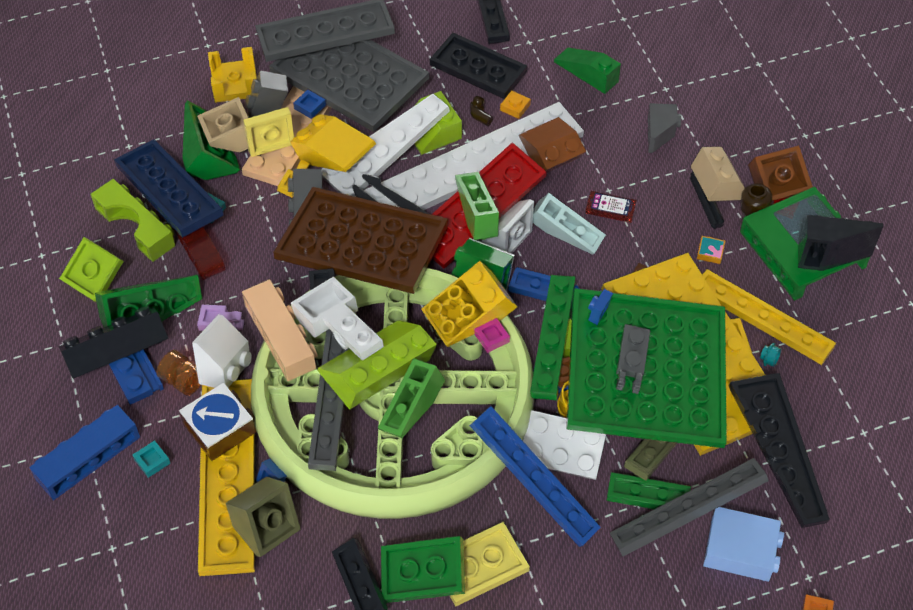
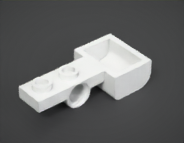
[291,277,384,361]

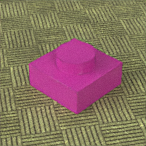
[474,318,510,353]

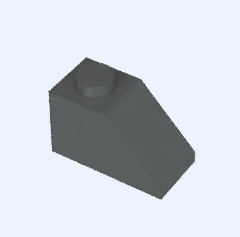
[647,103,681,153]

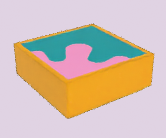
[697,236,725,264]

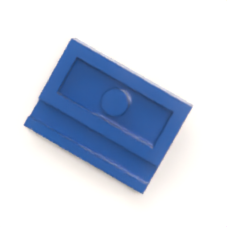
[109,350,164,405]

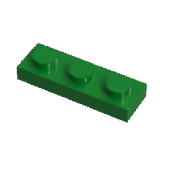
[606,472,691,509]

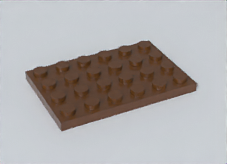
[273,187,448,294]

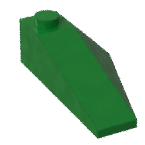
[182,100,240,180]
[95,275,202,328]

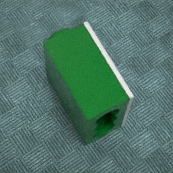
[451,238,514,291]

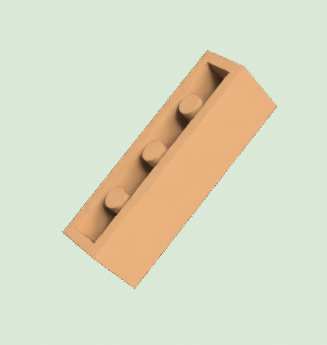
[242,279,318,381]

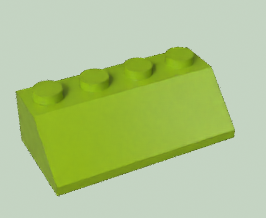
[317,320,437,409]

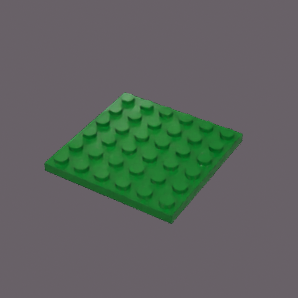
[566,288,727,448]

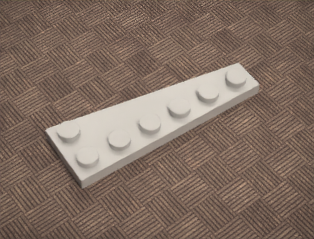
[322,94,450,197]

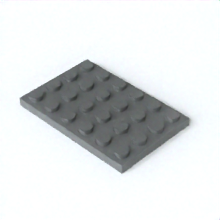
[269,39,429,132]

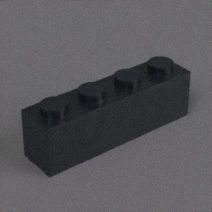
[58,306,169,379]

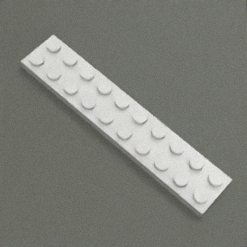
[363,102,584,210]

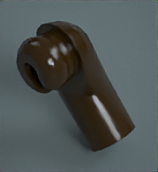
[470,96,493,126]

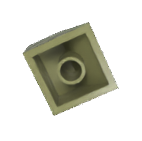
[226,477,301,557]

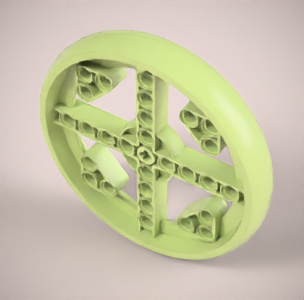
[251,268,535,519]

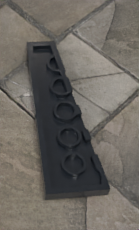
[729,373,830,528]

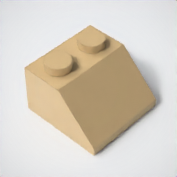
[197,97,249,153]
[691,147,745,201]

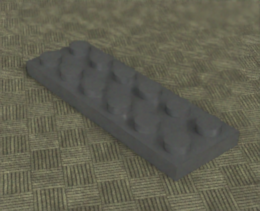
[255,0,395,62]

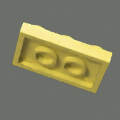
[450,522,530,607]

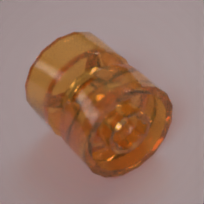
[156,349,201,396]

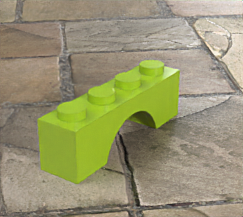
[91,179,175,262]

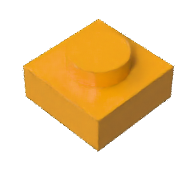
[500,91,531,119]

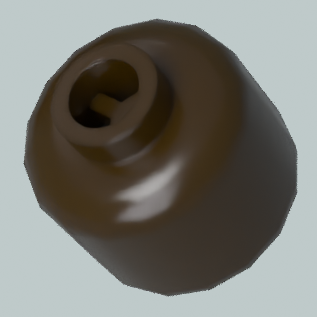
[740,184,772,216]

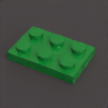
[381,536,465,603]

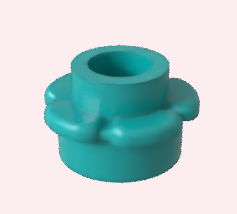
[760,343,782,367]

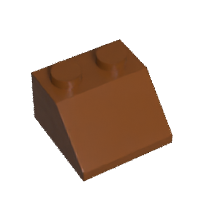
[518,117,586,173]
[748,145,813,201]

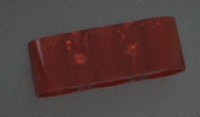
[175,227,226,280]

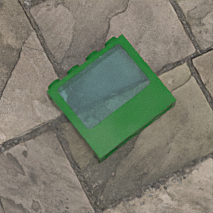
[740,186,870,301]

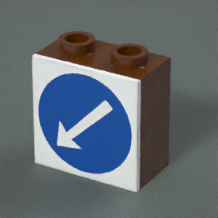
[179,383,256,461]

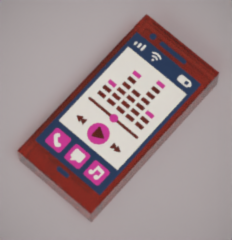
[585,191,637,223]

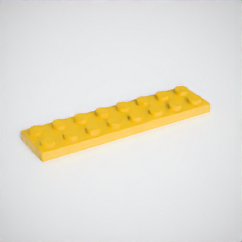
[198,379,255,576]

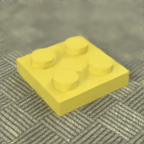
[243,107,294,157]

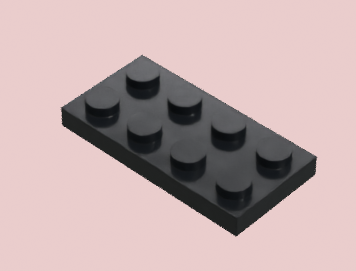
[430,33,527,99]

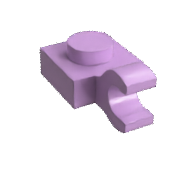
[197,305,244,331]

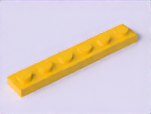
[703,269,836,365]

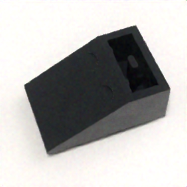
[798,215,884,271]

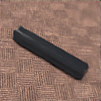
[690,172,724,229]

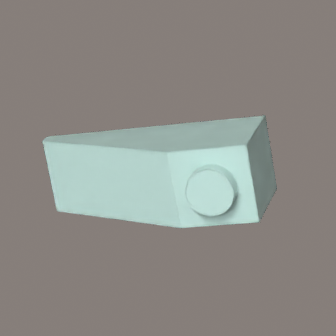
[533,193,606,255]

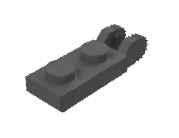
[616,324,650,394]

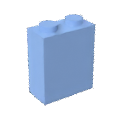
[703,507,784,582]

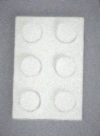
[523,410,606,480]

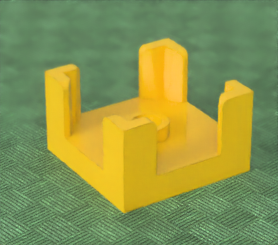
[208,47,257,103]

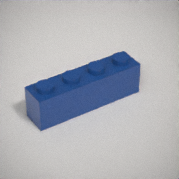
[29,405,140,501]

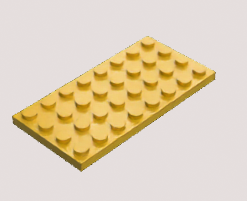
[601,253,765,456]

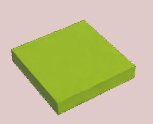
[59,237,124,302]

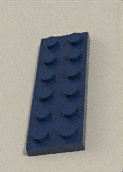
[114,139,224,238]

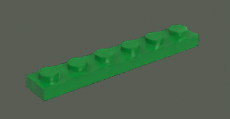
[530,275,576,400]

